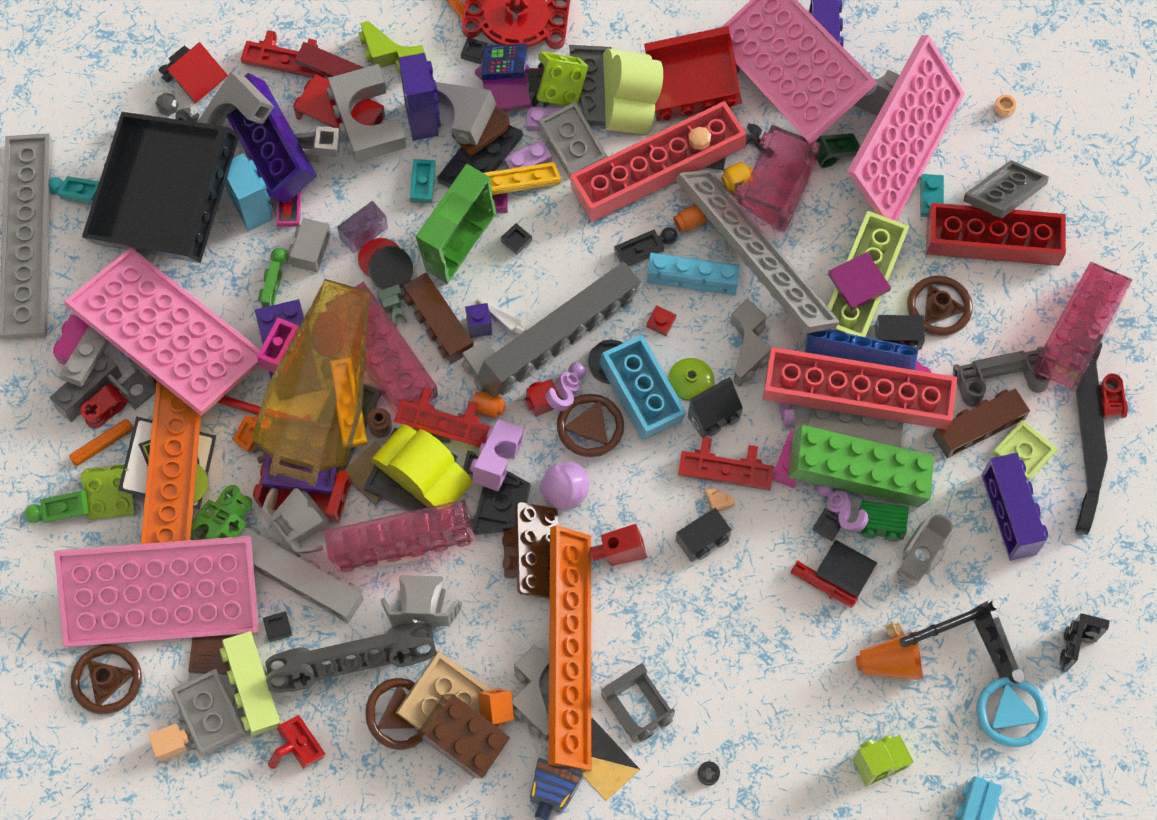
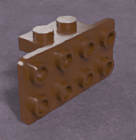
[502,502,558,599]

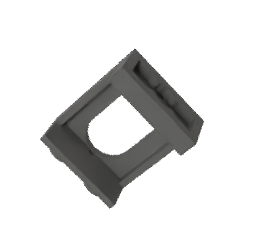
[601,663,675,743]

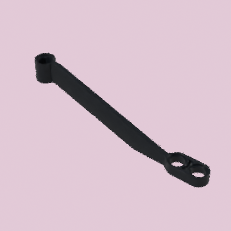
[1072,336,1108,535]

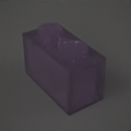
[337,201,388,254]

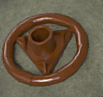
[907,275,973,336]
[557,394,624,458]
[70,645,142,714]
[365,678,423,750]

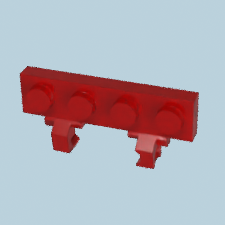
[241,30,326,78]
[394,387,490,448]
[678,437,774,490]

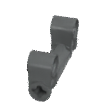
[953,347,1052,407]

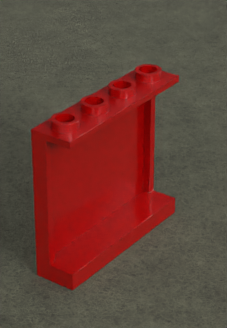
[644,26,742,121]

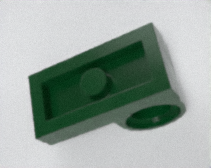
[811,133,860,168]

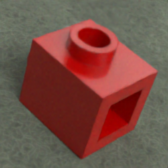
[524,379,561,417]

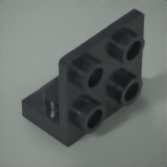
[1059,613,1110,672]

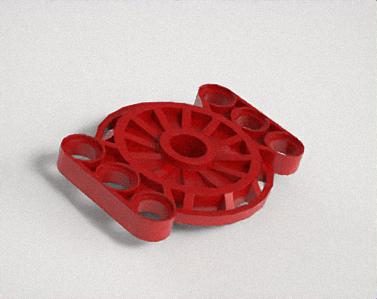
[462,0,570,49]

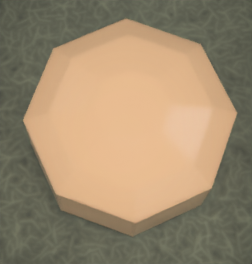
[994,94,1016,117]
[689,127,711,150]

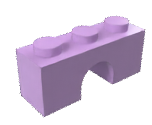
[470,419,524,491]

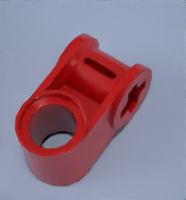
[1099,373,1128,419]
[80,384,127,428]

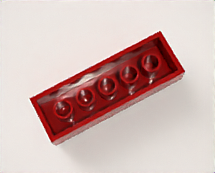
[926,203,1066,266]

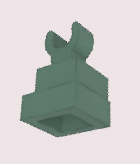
[377,284,407,327]

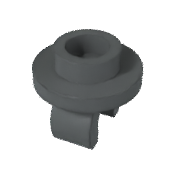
[175,107,200,122]

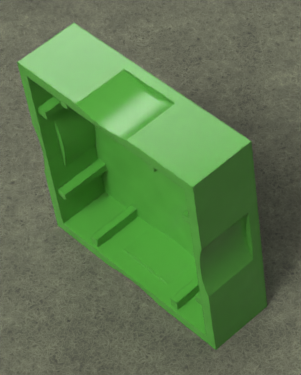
[416,164,497,284]

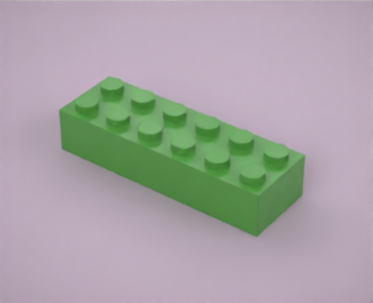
[788,425,934,507]

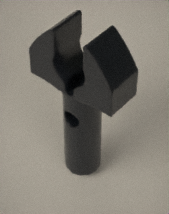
[746,123,773,159]

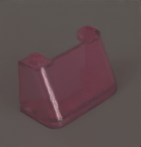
[735,125,821,232]

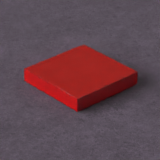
[166,42,228,103]

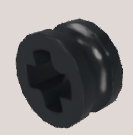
[697,761,720,786]

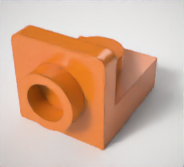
[232,415,269,452]

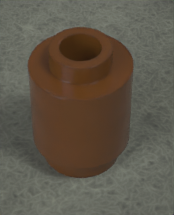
[367,408,392,438]

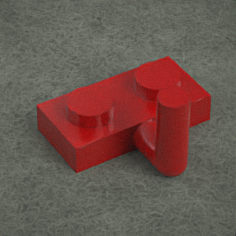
[268,715,326,769]

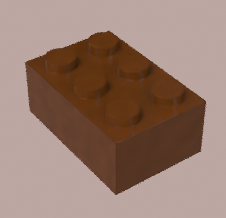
[416,694,510,779]

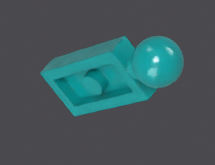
[49,176,99,204]

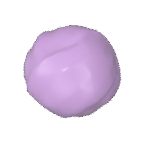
[540,462,589,511]

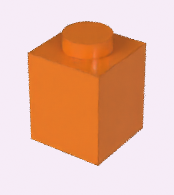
[478,688,514,727]

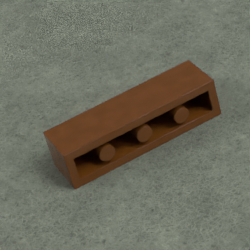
[402,272,474,364]
[933,388,1030,458]

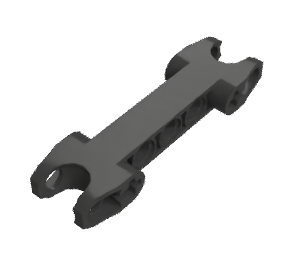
[265,622,436,693]

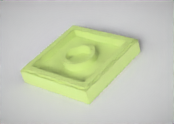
[991,420,1058,481]

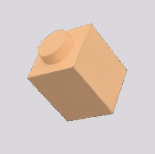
[148,723,190,762]

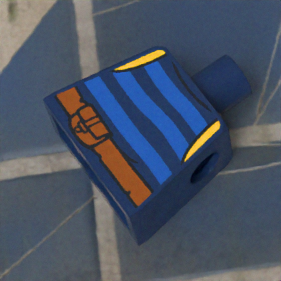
[530,758,583,820]

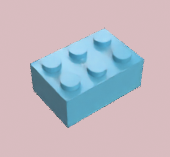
[225,153,273,231]

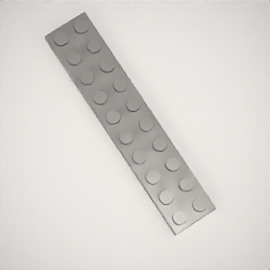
[0,133,51,339]
[675,170,840,334]

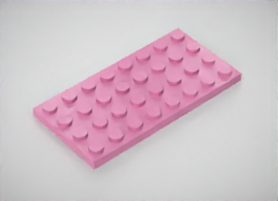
[722,0,877,144]
[847,35,965,221]
[64,248,260,416]
[54,536,259,647]

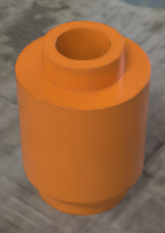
[673,204,706,233]
[472,391,506,419]

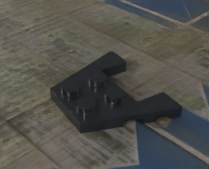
[445,450,531,538]

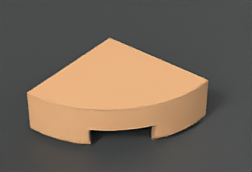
[704,489,735,512]

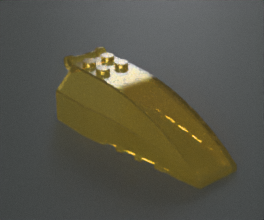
[253,279,370,486]

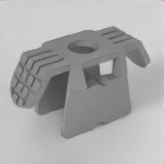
[262,488,330,554]
[896,514,953,585]
[380,575,462,627]

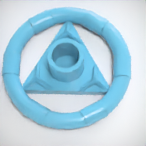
[976,677,1048,747]

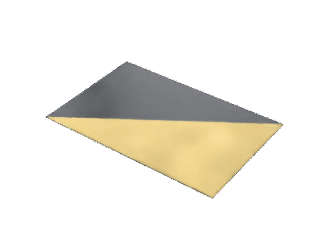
[579,718,641,801]

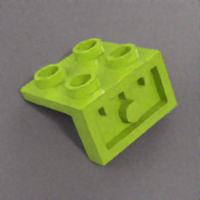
[537,51,588,105]
[81,464,135,520]

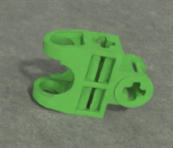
[190,485,253,540]

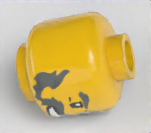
[721,162,756,194]

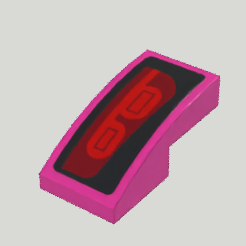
[277,190,302,227]

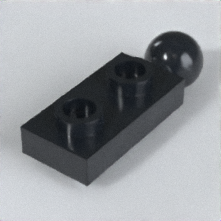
[614,227,678,266]

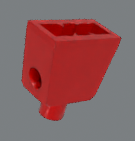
[590,523,648,566]

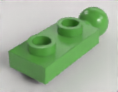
[258,248,288,308]
[24,491,89,523]

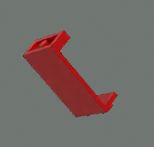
[293,74,385,130]
[253,463,352,524]

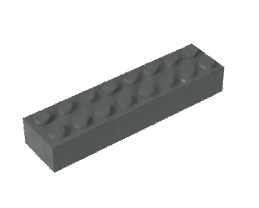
[477,261,641,398]

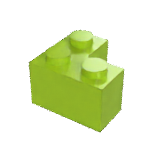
[853,735,914,787]

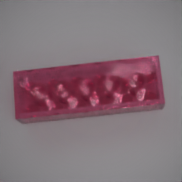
[1033,261,1133,391]
[325,281,438,414]
[324,500,477,572]

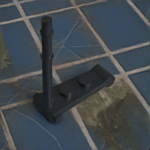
[899,599,1025,688]

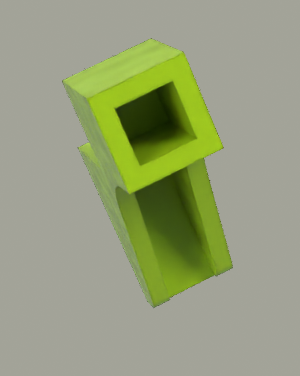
[358,21,428,73]

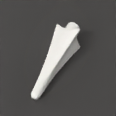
[477,298,526,338]

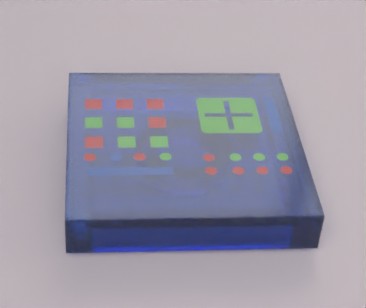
[481,43,528,81]

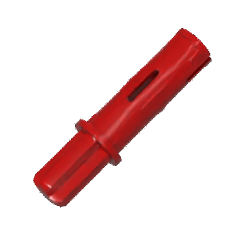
[790,560,858,608]

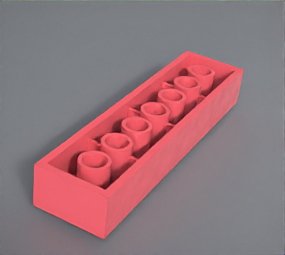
[570,101,747,222]
[762,347,957,430]

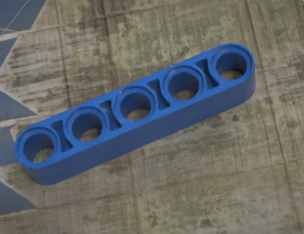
[805,330,918,370]

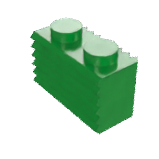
[856,500,909,542]

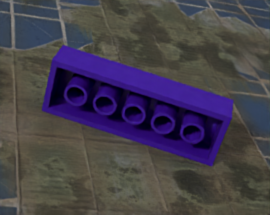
[227,73,317,204]

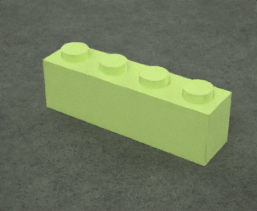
[219,631,280,737]

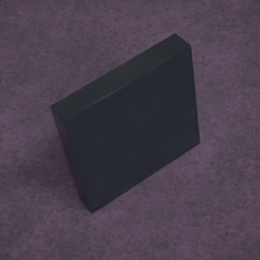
[816,540,878,597]

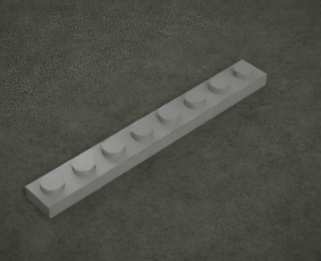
[59,252,161,387]

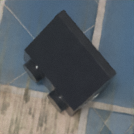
[687,377,743,438]

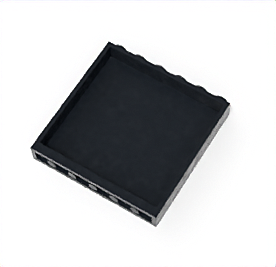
[82,112,240,263]

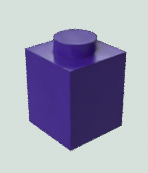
[465,303,492,338]

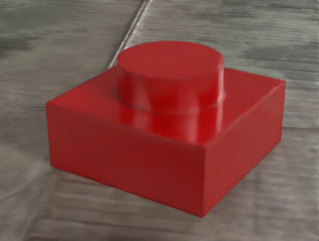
[646,305,677,336]

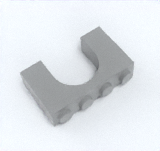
[326,64,406,163]
[197,72,275,158]

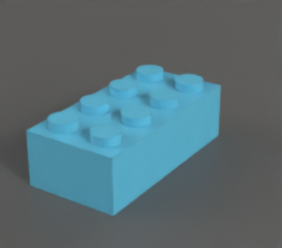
[599,335,686,441]

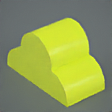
[371,424,473,519]

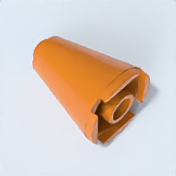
[856,631,923,680]

